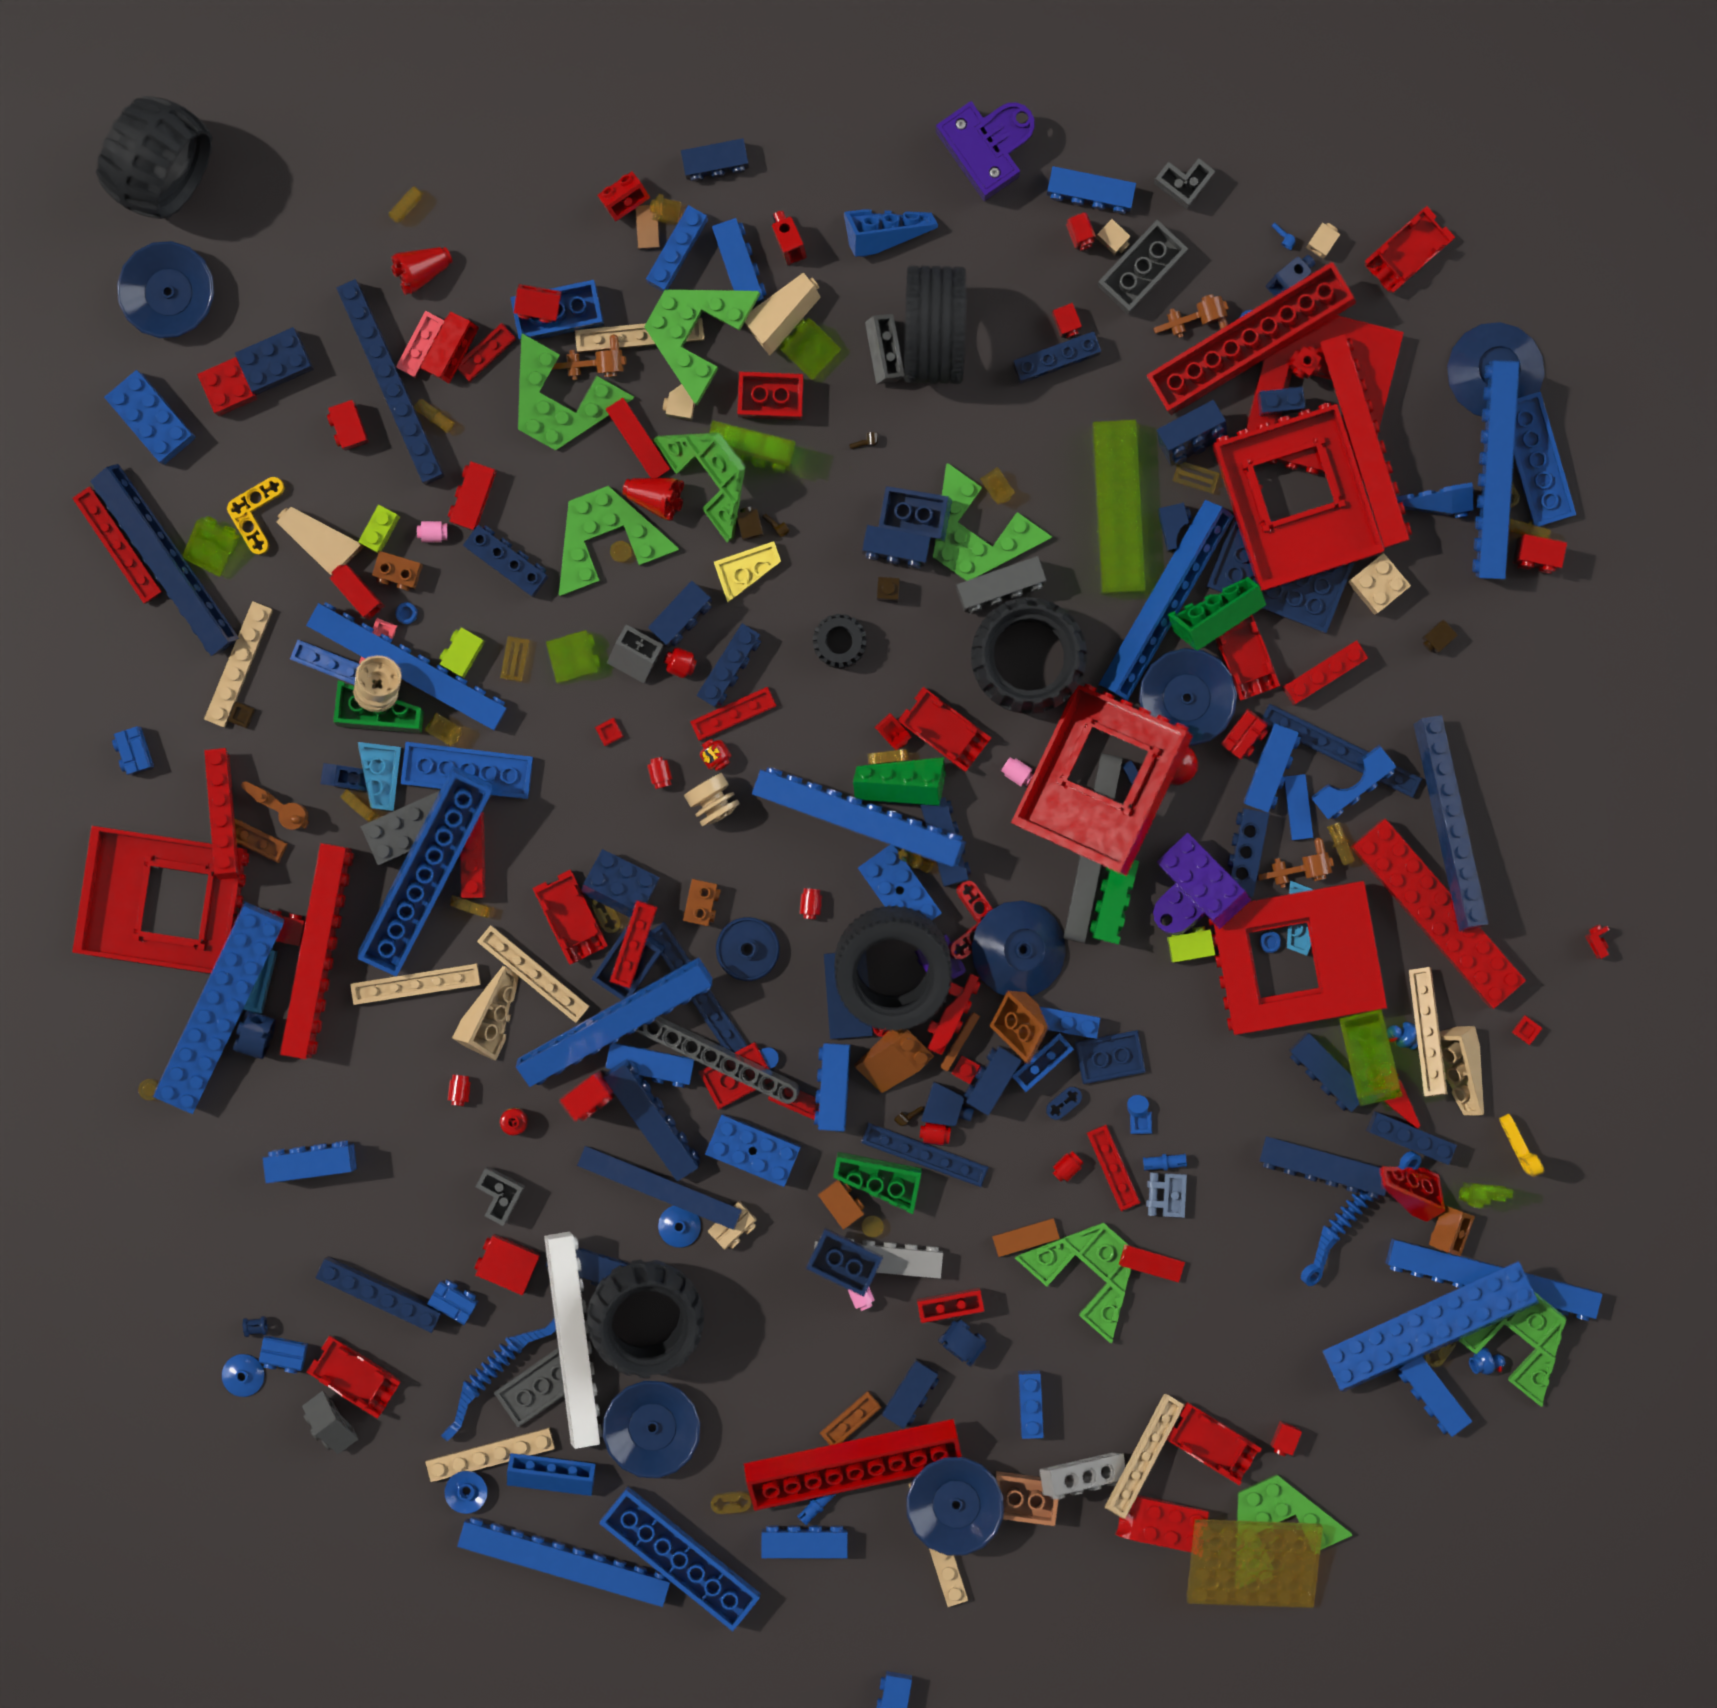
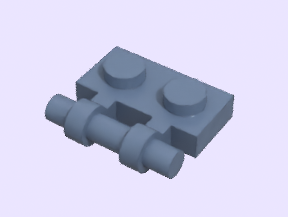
[1146,1172,1187,1218]

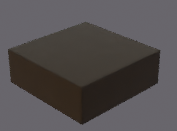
[227,701,256,729]

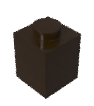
[737,507,764,541]
[877,577,900,602]
[1422,619,1458,654]

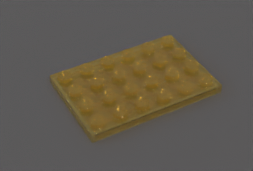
[1186,1519,1323,1608]

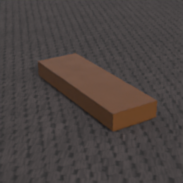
[235,818,288,863]
[940,1012,980,1071]
[992,1218,1060,1257]
[820,1391,882,1445]

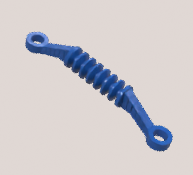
[1301,1151,1421,1286]
[441,1317,556,1441]

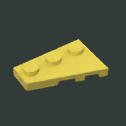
[714,541,781,602]

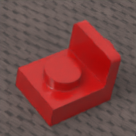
[1585,924,1610,959]

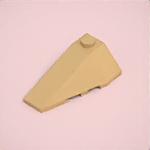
[452,966,519,1061]
[1440,1026,1484,1115]

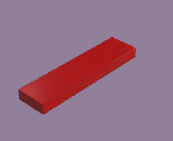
[605,398,670,478]
[690,687,776,741]
[610,900,658,988]
[1087,1124,1140,1211]

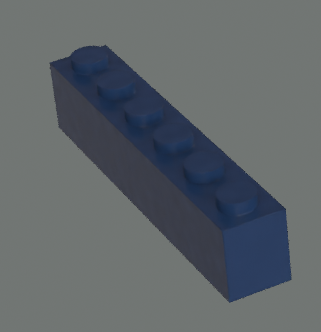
[604,1059,700,1181]
[1259,1136,1387,1199]
[315,1256,442,1333]

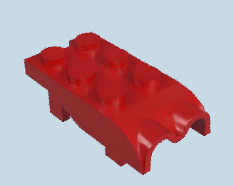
[1364,206,1455,293]
[1215,614,1280,701]
[898,687,991,772]
[532,869,608,965]
[927,973,981,1055]
[307,1335,400,1419]
[1166,1402,1262,1485]
[1115,1495,1209,1554]

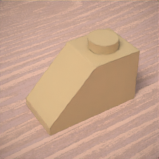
[663,384,695,421]

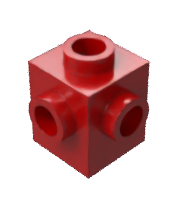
[1290,346,1322,379]

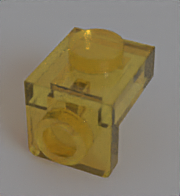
[650,194,681,225]
[980,467,1015,504]
[425,713,462,747]

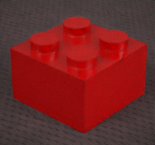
[197,357,257,416]
[1513,534,1567,574]

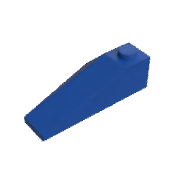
[844,209,938,257]
[1396,482,1473,518]

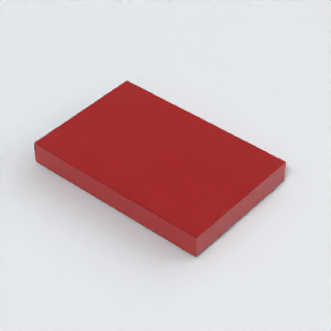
[699,1042,773,1109]

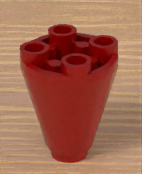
[391,247,452,295]
[623,478,684,521]

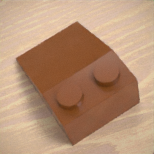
[990,991,1048,1063]
[854,1029,934,1093]

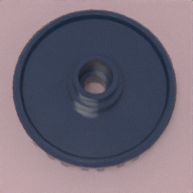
[716,917,780,981]

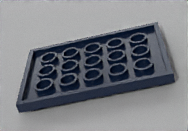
[1207,515,1354,634]

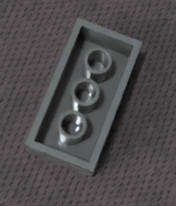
[1097,220,1188,315]
[956,556,1046,614]
[361,791,440,866]

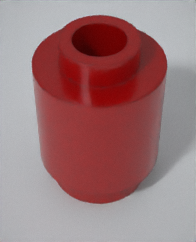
[647,757,672,789]
[799,888,822,919]
[447,1075,471,1106]
[919,1122,951,1146]
[1053,1151,1084,1182]

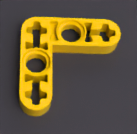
[227,477,285,555]
[1499,1113,1544,1177]

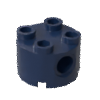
[233,1010,276,1059]
[938,1320,987,1367]

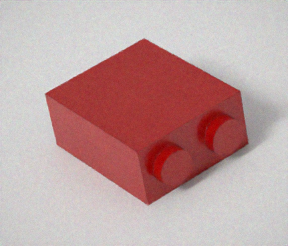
[329,564,385,620]
[474,1234,541,1296]

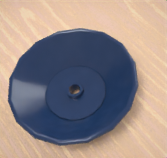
[117,241,214,338]
[1447,322,1545,417]
[1139,648,1237,746]
[971,900,1066,996]
[603,1381,700,1478]
[907,1457,1004,1555]

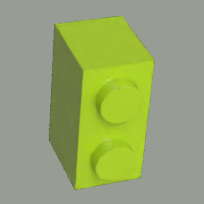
[358,504,400,553]
[439,627,485,678]
[1167,926,1215,963]

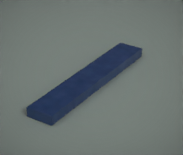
[861,1123,989,1187]

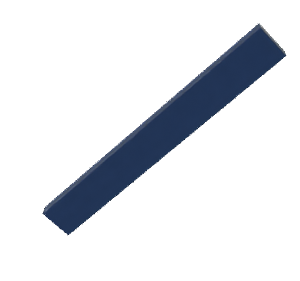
[1261,704,1422,798]
[648,922,748,1064]
[577,1146,742,1230]

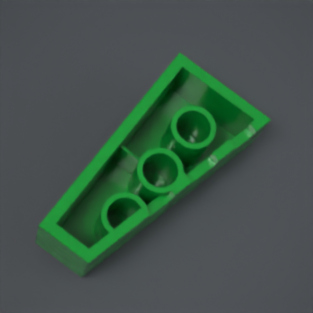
[1167,577,1266,651]
[333,680,424,733]
[853,757,946,806]
[1089,860,1139,944]
[833,1152,922,1214]

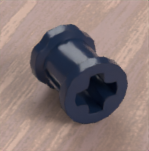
[242,1316,268,1337]

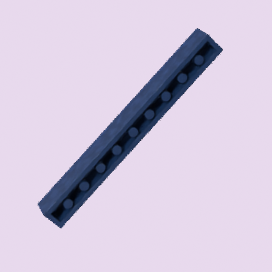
[336,279,445,485]
[90,464,239,656]
[1413,715,1488,932]

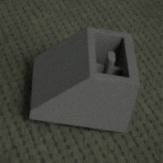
[607,625,665,683]

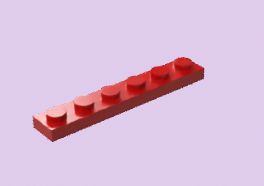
[72,486,163,604]

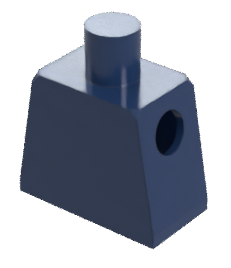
[1265,255,1315,297]
[921,1081,974,1126]

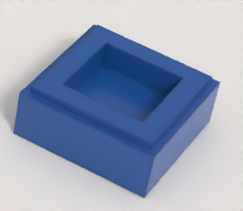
[1130,1112,1152,1134]

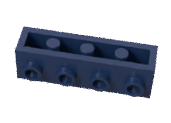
[463,525,548,598]
[696,623,762,708]

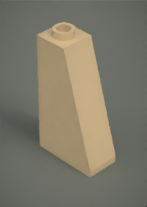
[744,273,821,355]
[277,507,363,576]

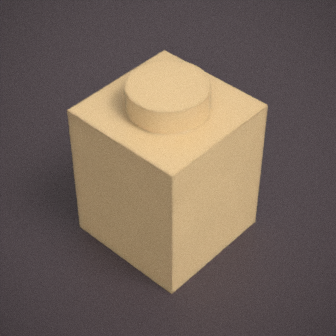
[1096,219,1130,255]
[1306,223,1340,259]

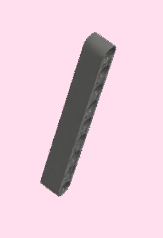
[1063,753,1123,943]
[636,1016,800,1104]

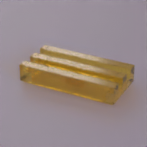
[1172,462,1220,494]
[500,636,529,682]

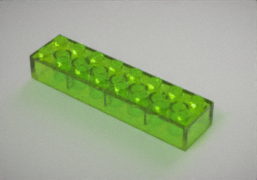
[1092,420,1145,595]

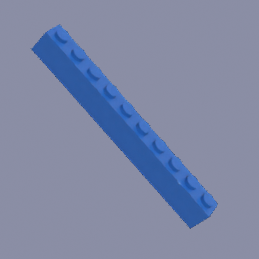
[1098,500,1234,701]
[306,602,507,730]
[516,957,712,1087]
[1385,1238,1602,1321]
[457,1517,670,1607]

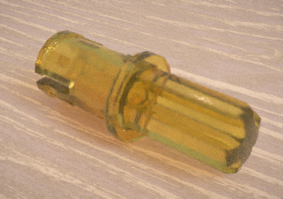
[414,399,455,433]
[1508,518,1551,539]
[1327,822,1355,865]
[898,849,933,873]

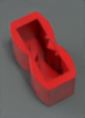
[1066,212,1096,251]

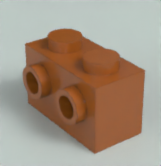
[372,551,423,591]
[683,879,721,926]
[818,1180,865,1230]
[1429,1205,1475,1256]

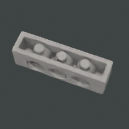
[1040,1452,1125,1499]

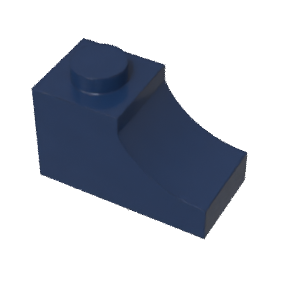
[1157,503,1191,552]
[320,763,367,791]

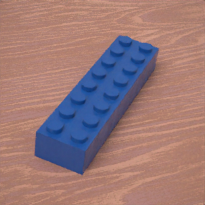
[599,1486,761,1631]

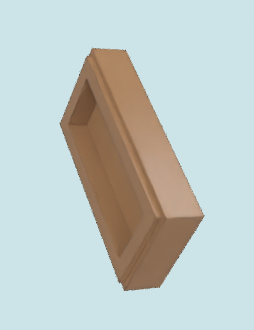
[636,205,660,250]

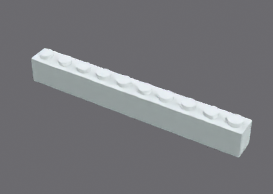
[544,1232,602,1449]

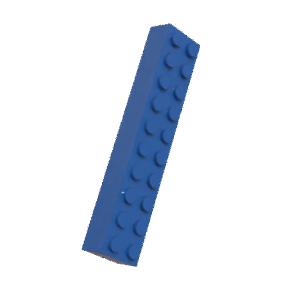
[1472,361,1519,579]
[358,766,492,977]
[752,767,966,867]
[153,901,284,1114]
[1322,1261,1539,1392]

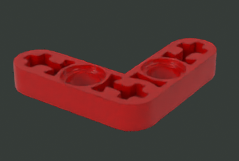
[948,881,993,960]

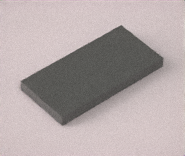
[494,1348,565,1427]

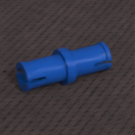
[1143,1153,1187,1171]
[797,1494,836,1526]

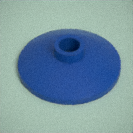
[658,1206,701,1247]
[222,1354,265,1397]
[444,1471,487,1514]

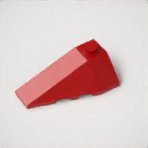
[1380,1167,1445,1222]

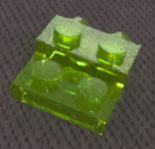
[779,318,841,380]
[182,516,240,577]
[546,630,601,683]
[1459,1182,1513,1208]

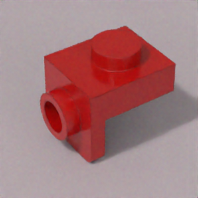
[875,713,911,750]

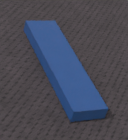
[290,640,360,685]

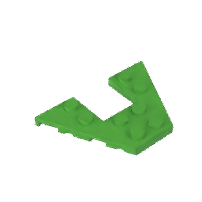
[644,290,760,405]
[518,333,634,450]
[651,433,745,542]
[933,463,1052,581]
[559,486,679,597]
[1015,1222,1131,1343]
[1459,1292,1566,1407]
[1234,1474,1352,1589]

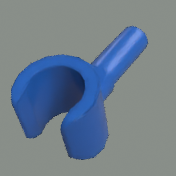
[1272,223,1295,250]

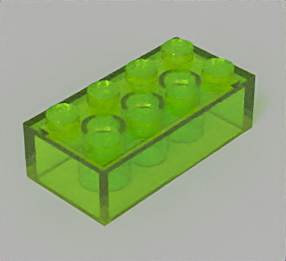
[709,420,797,473]
[1339,1009,1402,1106]

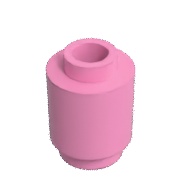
[417,521,448,543]
[1001,757,1033,787]
[848,1287,875,1311]

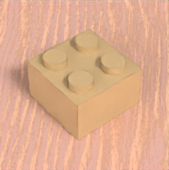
[1348,553,1411,615]

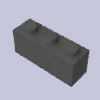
[865,314,904,385]

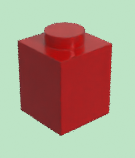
[1052,303,1082,338]
[1270,1421,1302,1457]

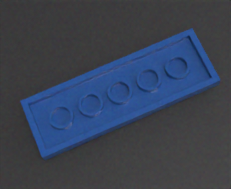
[1513,391,1576,527]
[401,742,533,799]

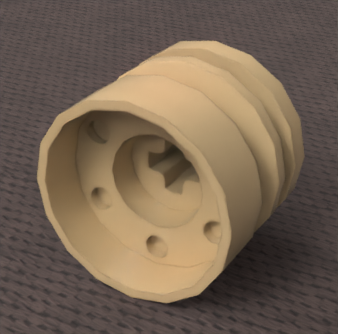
[353,655,401,712]
[684,773,740,827]

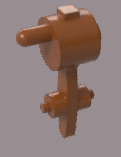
[1153,294,1229,338]
[552,334,627,380]
[241,781,310,830]
[1257,838,1334,888]

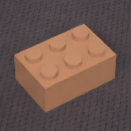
[995,1471,1058,1526]

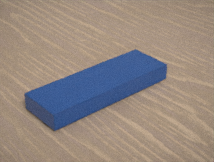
[1284,774,1313,840]

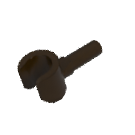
[849,432,878,449]
[762,513,790,537]
[894,1106,924,1126]

